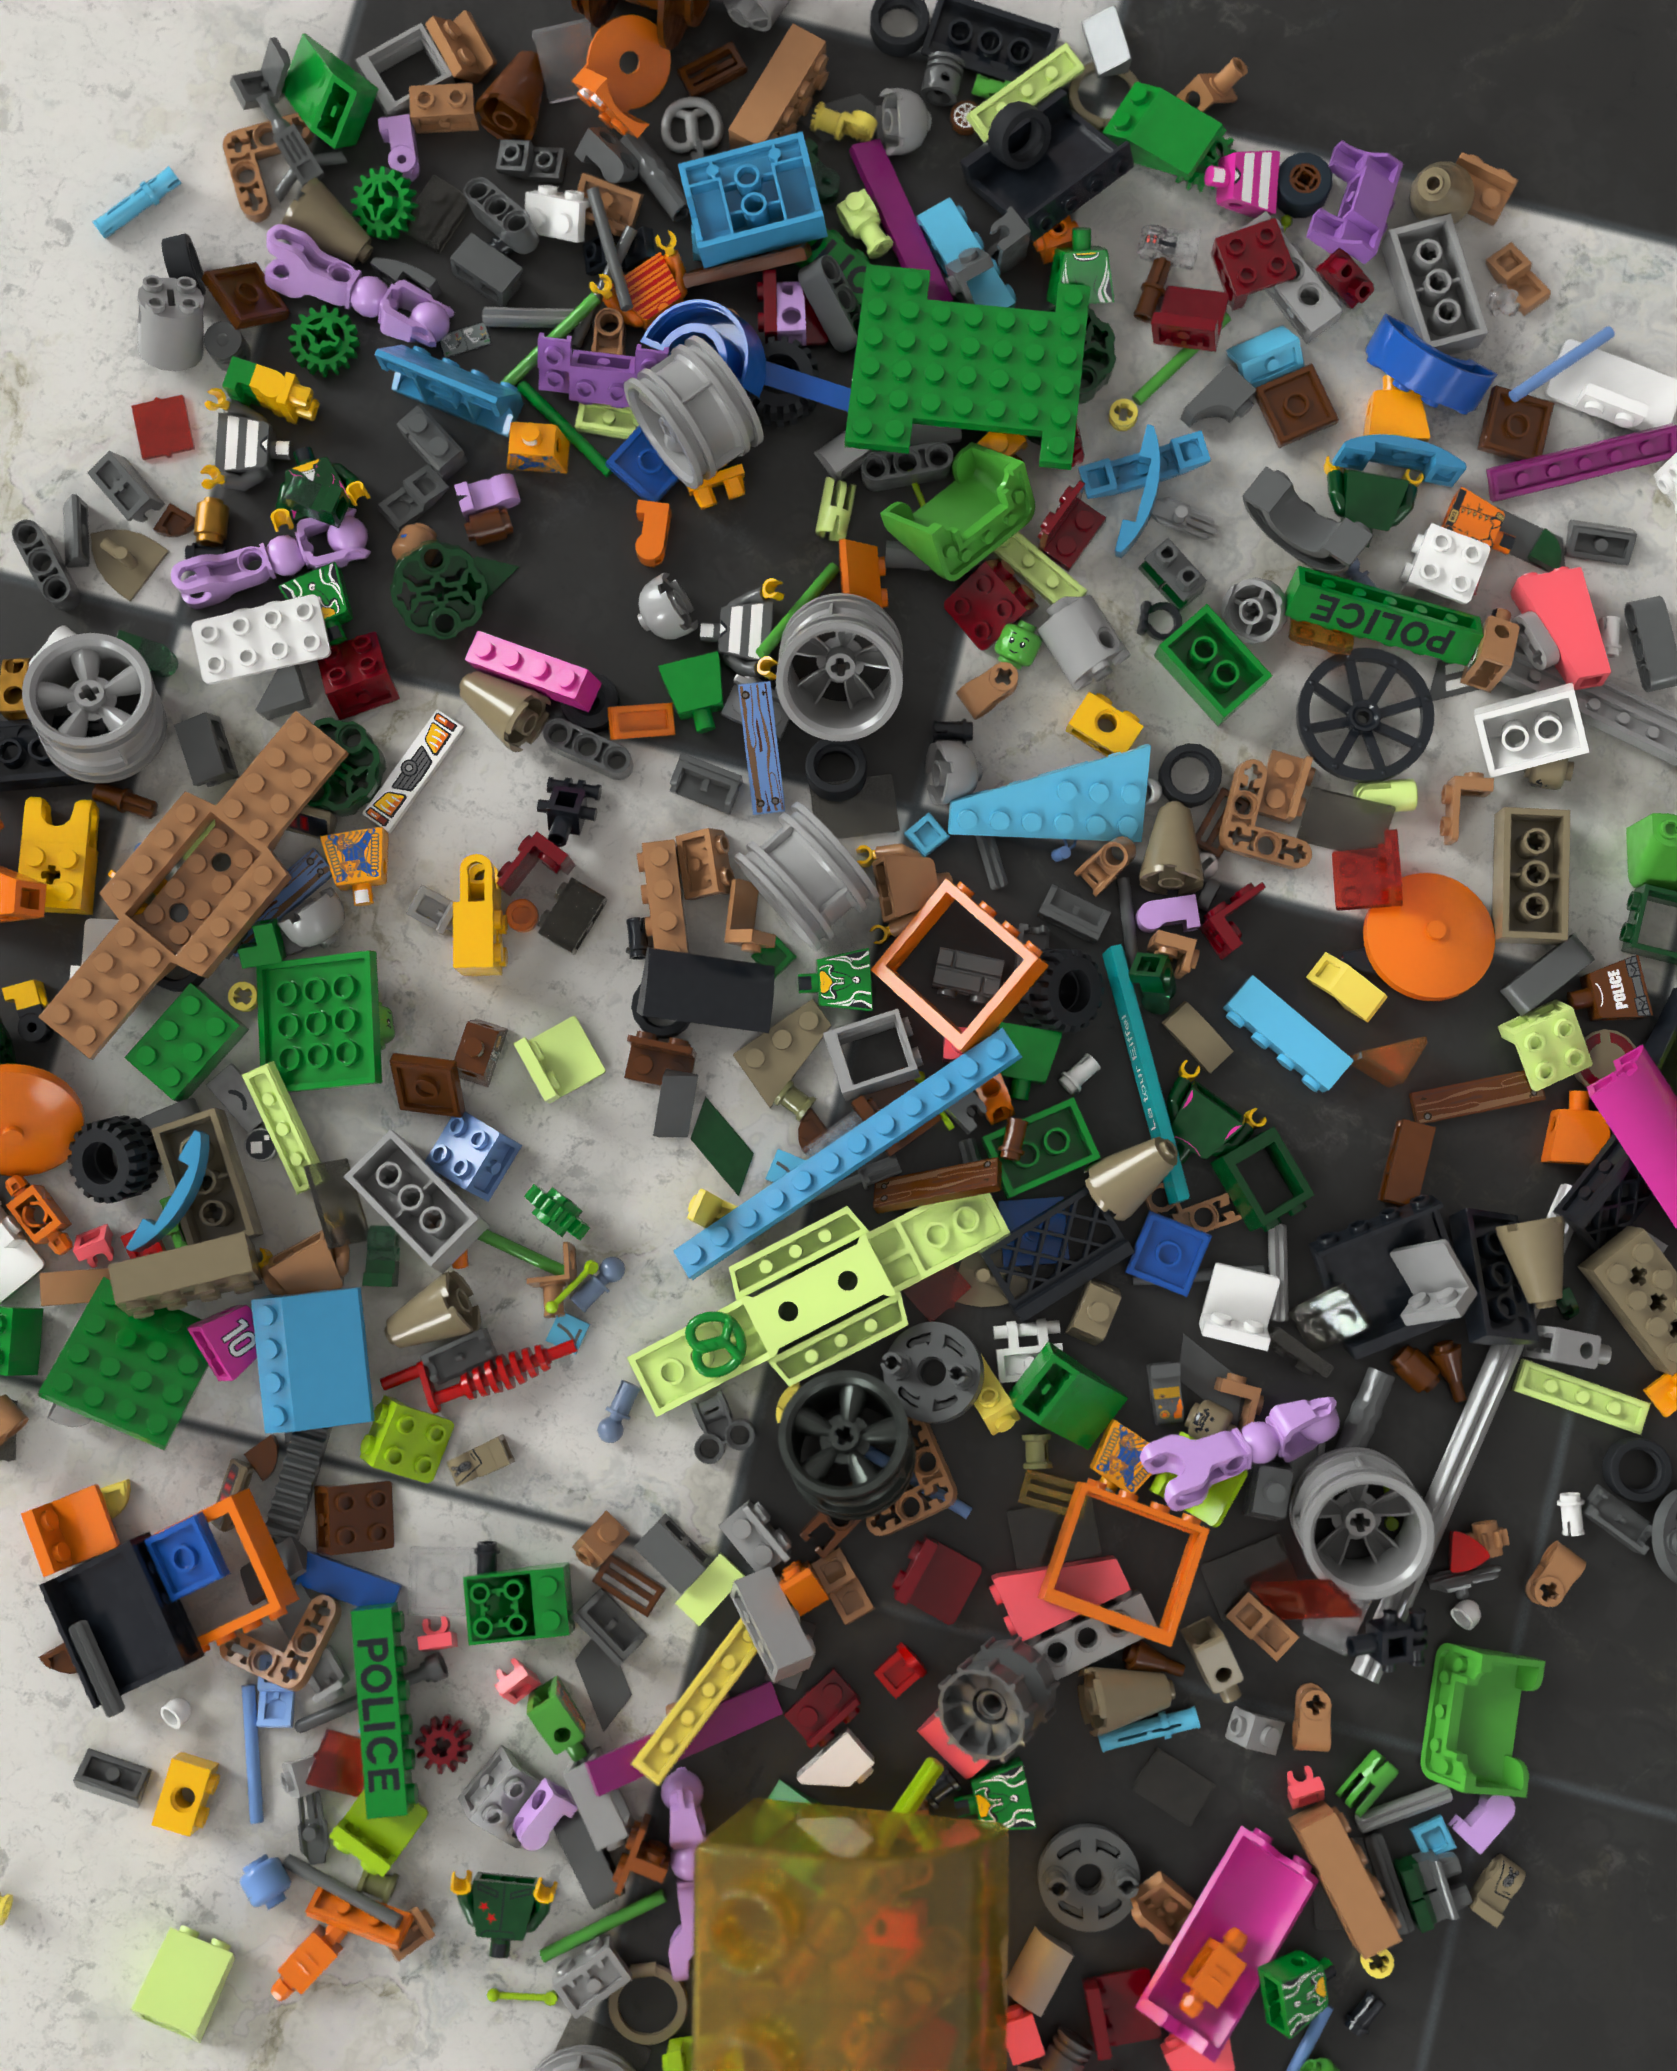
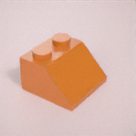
[839,539,888,608]

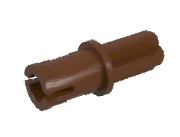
[1134,257,1172,322]
[92,783,158,819]

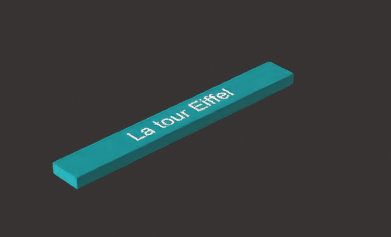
[1102,944,1190,1205]

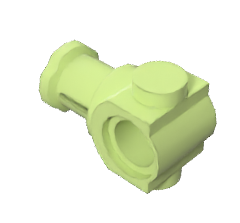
[836,189,893,259]

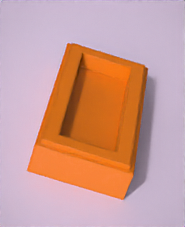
[607,702,675,740]

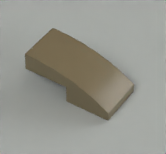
[1162,1001,1234,1074]

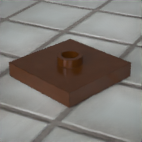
[201,262,291,330]
[1254,364,1339,448]
[1477,385,1554,461]
[389,1053,465,1118]

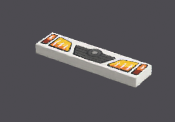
[362,709,465,834]

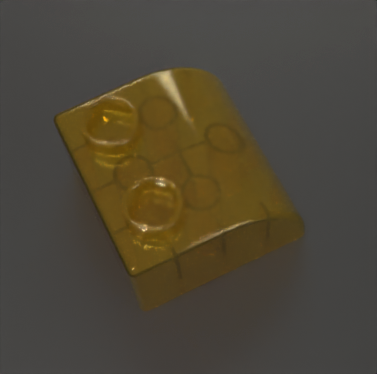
[692,1798,1008,2071]

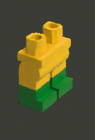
[222,356,320,424]

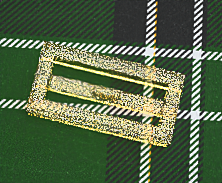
[1018,1469,1088,1520]

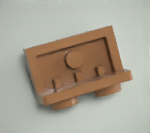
[577,173,644,237]
[1130,1871,1197,1947]

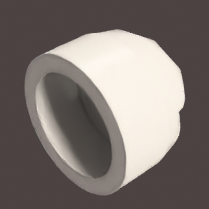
[1145,778,1163,805]
[1200,852,1219,879]
[1451,1600,1482,1630]
[160,1698,191,1729]

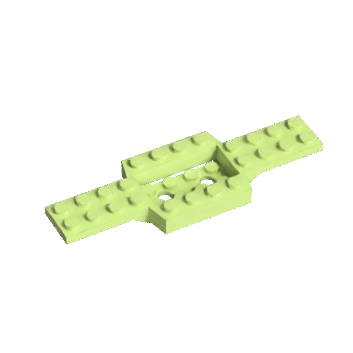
[627,1193,1010,1417]

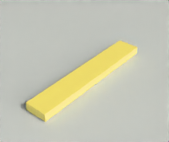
[631,1618,757,1786]

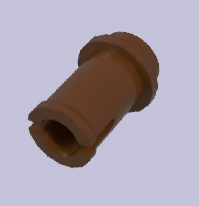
[998,1117,1029,1161]

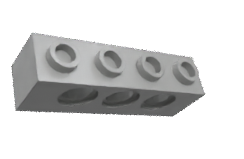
[1241,211,1343,344]
[1023,1589,1158,1681]

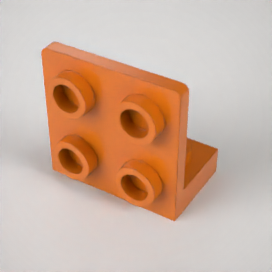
[21,1484,120,1577]

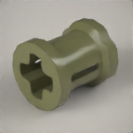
[773,1079,817,1122]
[1022,1434,1053,1469]
[356,1869,400,1905]

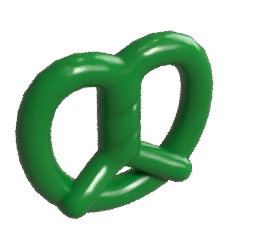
[685,1311,747,1378]

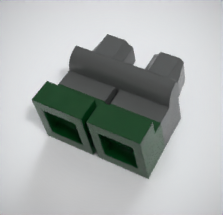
[1138,538,1207,612]
[1392,1849,1473,1933]

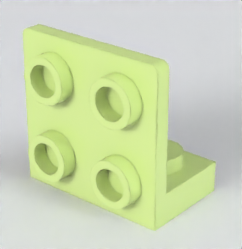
[1498,999,1593,1091]
[513,1016,606,1104]

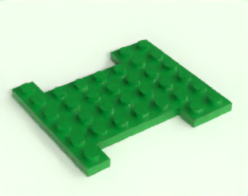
[844,264,1091,470]

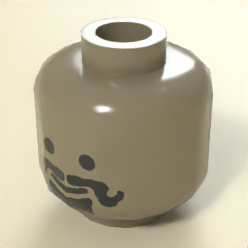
[1523,758,1574,790]
[1184,1399,1237,1440]

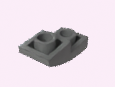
[496,140,568,184]

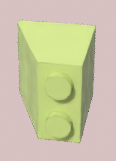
[131,1925,235,2043]

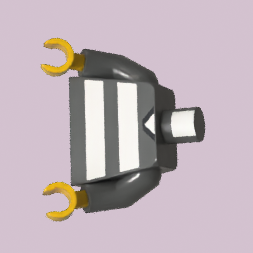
[200,388,293,491]
[700,578,784,681]

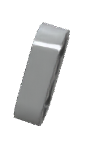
[1512,611,1560,670]

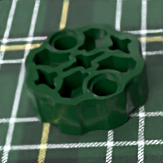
[1046,306,1117,405]
[390,540,487,639]
[307,717,386,817]

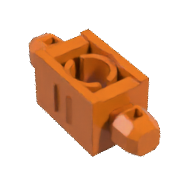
[5,1174,73,1255]
[271,1924,348,2002]
[1179,1927,1248,2019]

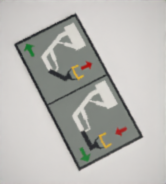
[439,322,492,358]

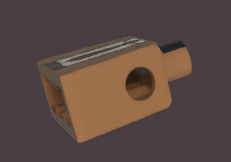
[1460,608,1520,693]

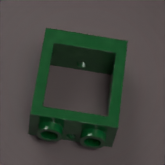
[1619,884,1677,965]
[1210,1127,1315,1232]

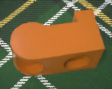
[635,500,671,567]
[974,1073,1015,1126]

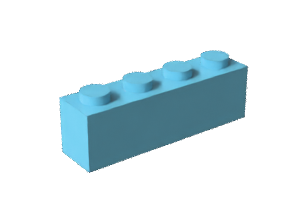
[917,197,1017,308]
[1223,975,1354,1093]

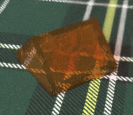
[1350,1036,1428,1088]

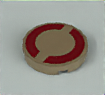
[1574,1029,1636,1088]

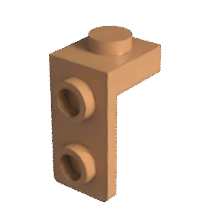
[1440,772,1494,845]
[724,879,776,953]
[1214,1373,1264,1431]

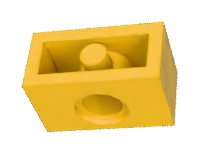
[1065,692,1144,757]
[151,1752,220,1837]

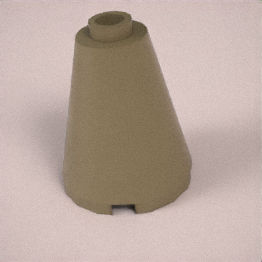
[1409,161,1475,225]
[281,177,373,265]
[459,671,551,752]
[1139,801,1205,895]
[1084,1137,1178,1221]
[1496,1216,1565,1309]
[384,1271,481,1348]
[1078,1666,1175,1737]

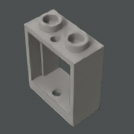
[355,23,455,117]
[823,1008,923,1101]
[563,1746,634,1851]

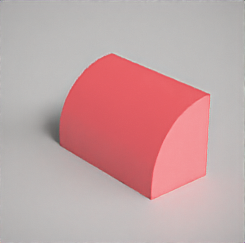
[916,1709,990,1780]

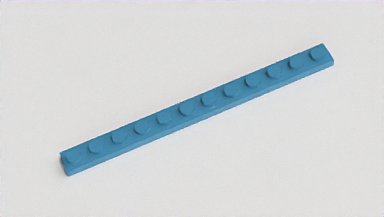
[673,1028,1023,1280]

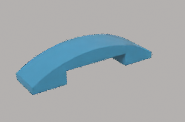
[1115,424,1160,558]
[1078,430,1211,499]
[1332,434,1466,487]
[126,1130,210,1252]

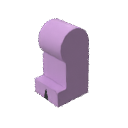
[378,114,420,182]
[777,282,806,346]
[454,474,521,522]
[1135,894,1201,933]
[513,1778,578,1851]
[1448,1794,1515,1855]

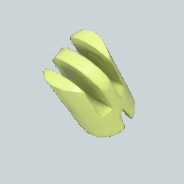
[815,477,857,541]
[1353,779,1418,813]

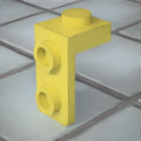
[687,1188,738,1229]
[974,1354,1021,1436]

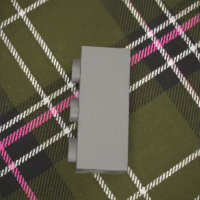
[730,1567,815,1683]

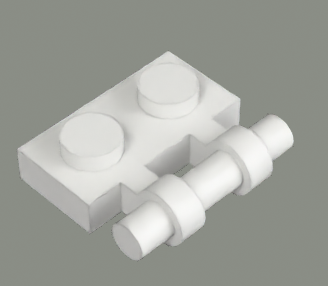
[993,1318,1063,1383]

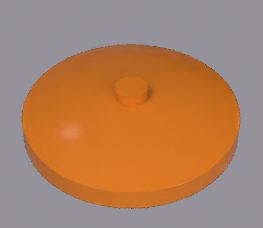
[1363,873,1495,1001]
[0,1064,85,1176]

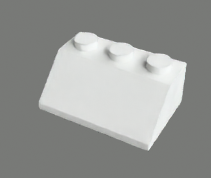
[1474,682,1589,778]

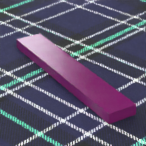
[849,139,953,302]
[1486,423,1677,502]
[584,1681,783,1797]

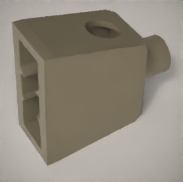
[1065,1278,1122,1346]
[1180,1615,1244,1703]

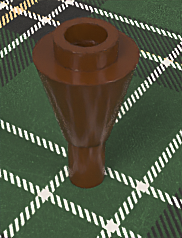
[1429,1340,1467,1402]
[1122,1640,1185,1677]

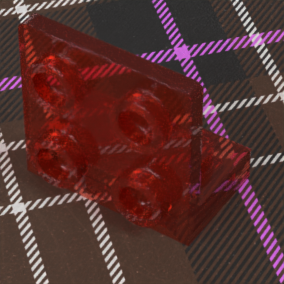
[1332,829,1403,911]

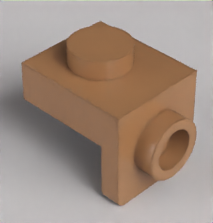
[572,1510,630,1570]
[387,1907,436,1962]

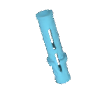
[92,166,182,239]
[1098,1706,1200,1753]

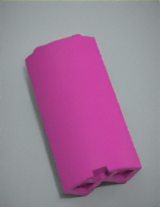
[1587,1044,1677,1229]
[1135,1826,1319,2063]

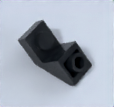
[583,226,656,276]

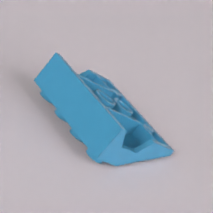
[678,131,828,269]
[374,345,524,438]
[251,1287,375,1433]

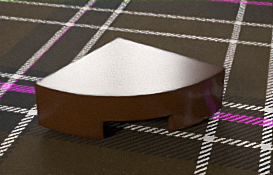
[153,503,195,537]
[798,1108,831,1153]
[244,1434,279,1481]
[39,1643,77,1674]

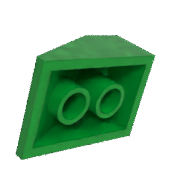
[1102,82,1224,179]

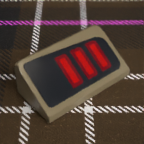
[286,806,338,839]
[211,1458,254,1532]

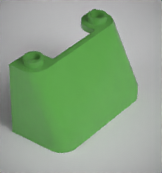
[880,442,1035,581]
[1626,813,1677,892]
[1421,1643,1545,1798]

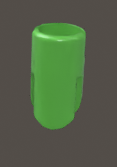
[1335,1749,1399,1818]

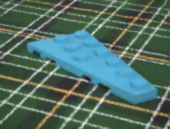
[948,744,1151,842]

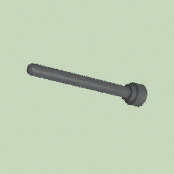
[294,1652,448,1733]

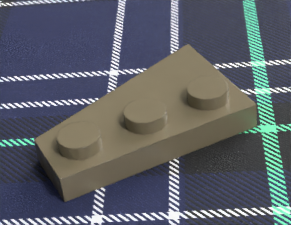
[733,999,832,1109]

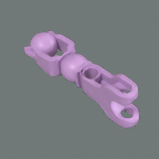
[265,224,454,347]
[171,508,371,609]
[1140,1397,1340,1511]
[661,1767,740,1982]

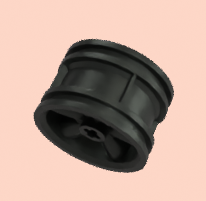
[778,1370,916,1520]

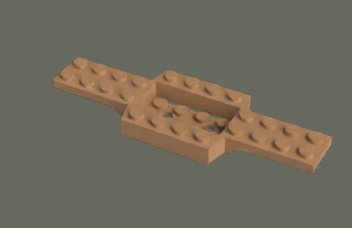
[38,711,349,1060]

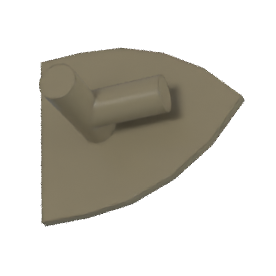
[90,530,169,602]
[949,1248,1028,1307]

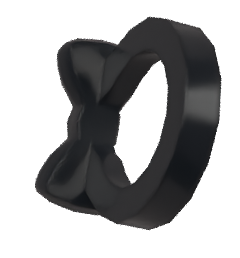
[1136,601,1182,641]

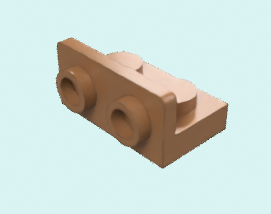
[425,10,497,83]
[409,83,479,134]
[1456,153,1518,226]
[1258,750,1316,824]
[675,828,735,900]
[1147,930,1200,979]

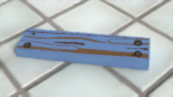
[738,681,785,815]
[233,848,332,957]

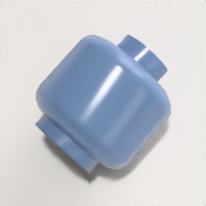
[240,1854,291,1910]

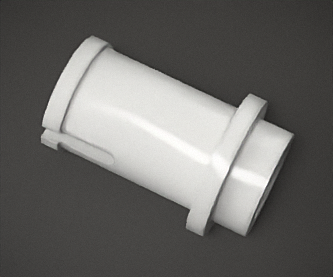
[1599,616,1622,659]
[1059,1053,1101,1095]
[1557,1492,1585,1536]

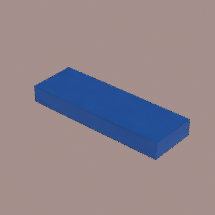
[295,1550,403,1606]

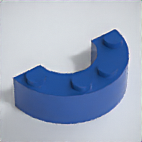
[640,299,766,397]
[1365,313,1497,415]

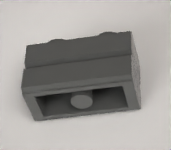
[396,404,468,482]
[931,947,1005,1005]

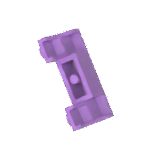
[1306,140,1403,265]
[537,332,669,408]

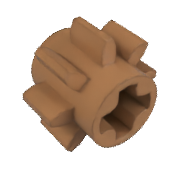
[1465,1520,1510,1558]

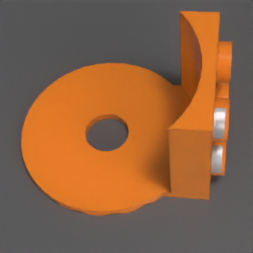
[572,14,671,139]

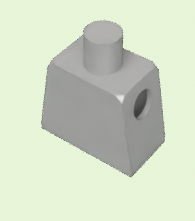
[1523,1325,1612,1369]

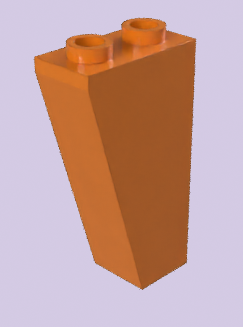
[0,865,47,923]

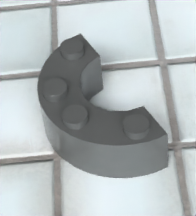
[1243,466,1373,574]

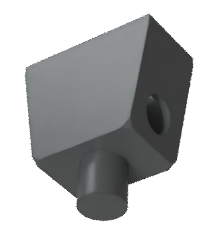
[1242,1457,1293,1522]

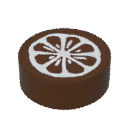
[950,100,978,136]

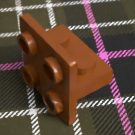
[611,1813,671,1896]

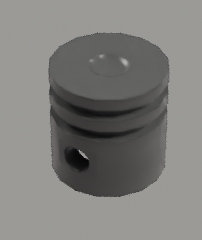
[921,51,965,107]
[204,321,251,372]
[1038,2026,1094,2071]

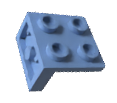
[425,1112,522,1202]

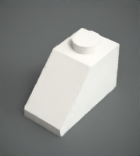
[797,1726,875,1787]

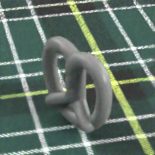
[661,97,724,153]

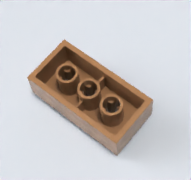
[728,23,829,150]
[1288,1800,1402,1960]

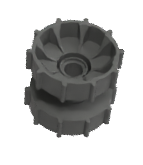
[934,1636,1060,1763]

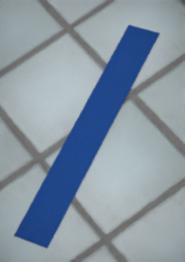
[707,342,851,412]

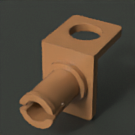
[1176,57,1248,113]
[526,1242,577,1318]

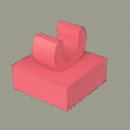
[73,1224,114,1268]
[417,1616,458,1652]
[495,1658,541,1705]
[1287,1765,1325,1810]

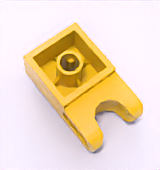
[18,797,99,915]
[453,854,508,976]

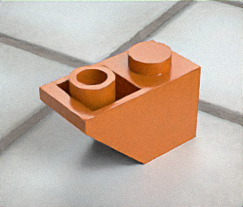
[779,1560,829,1617]

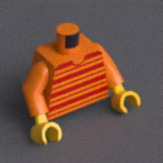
[590,230,687,331]

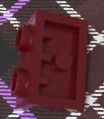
[784,1667,861,1749]

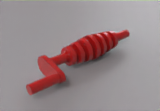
[380,1339,578,1414]

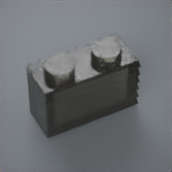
[537,878,608,956]

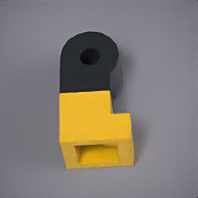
[2,979,54,1043]

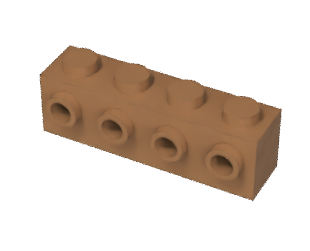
[637,839,689,953]

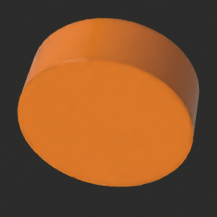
[505,899,539,933]

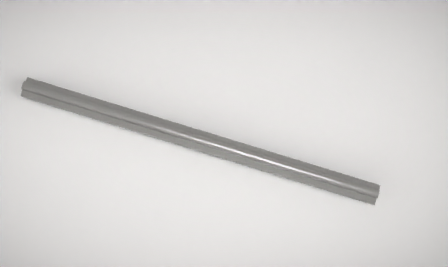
[1351,1183,1574,1684]

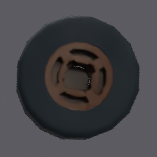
[1276,153,1333,218]

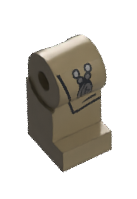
[446,1434,515,1486]
[1468,1854,1526,1928]

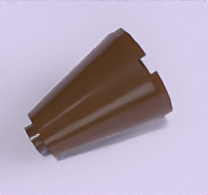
[474,51,547,141]

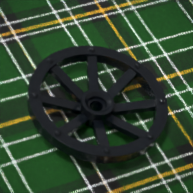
[1296,648,1434,783]

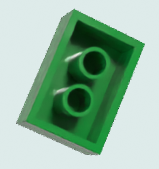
[1154,604,1272,726]
[124,983,249,1102]
[980,1097,1101,1199]

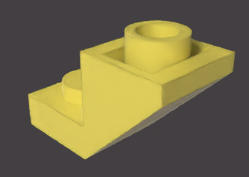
[1306,952,1388,1023]

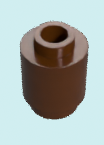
[464,507,514,547]
[1390,1344,1440,1393]

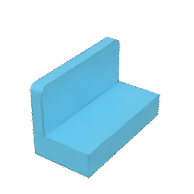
[1226,326,1305,388]

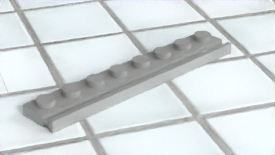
[1500,642,1677,766]

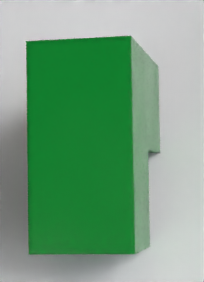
[237,918,287,969]

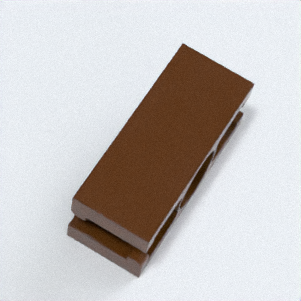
[1378,1119,1436,1206]
[799,1479,862,1559]

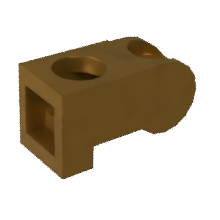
[0,658,31,720]

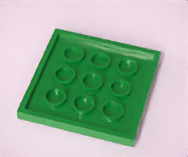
[256,950,382,1093]
[38,1277,209,1451]

